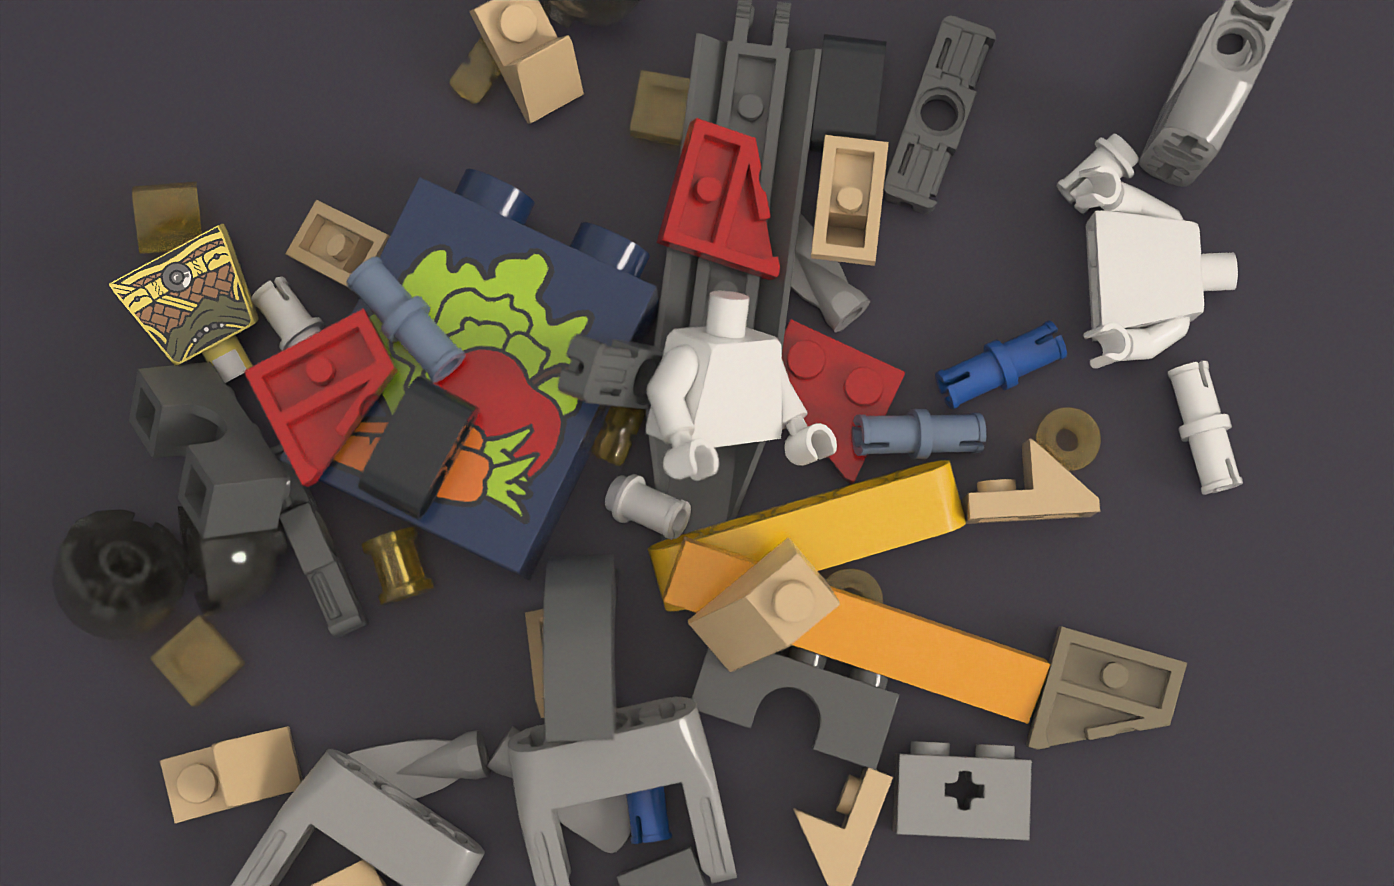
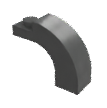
[543,554,618,742]

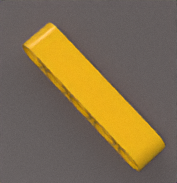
[647,460,966,611]

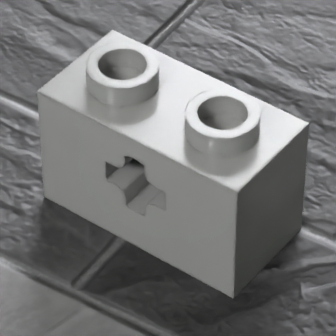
[892,741,1032,840]

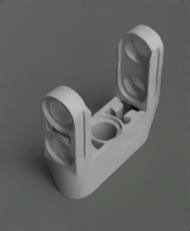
[1139,0,1293,187]
[508,697,737,886]
[231,749,485,886]

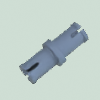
[346,256,465,382]
[852,409,986,459]

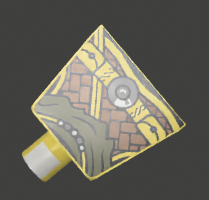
[109,223,259,383]

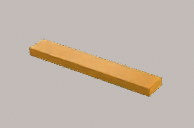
[662,536,1051,724]

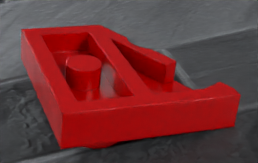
[656,118,780,280]
[244,309,398,487]
[781,319,906,484]

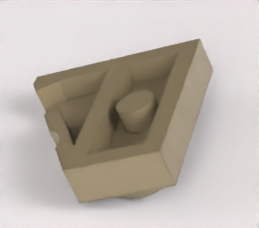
[1025,626,1187,750]

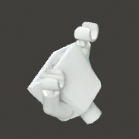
[1076,166,1238,369]
[646,291,837,481]

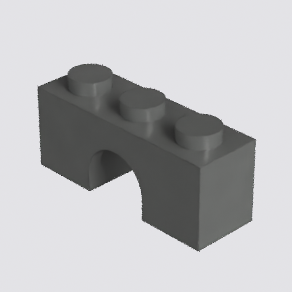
[129,362,290,539]
[691,646,900,770]

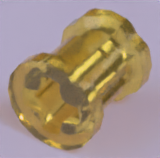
[361,527,435,605]

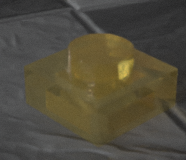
[630,70,690,145]
[132,181,202,254]
[150,615,246,707]

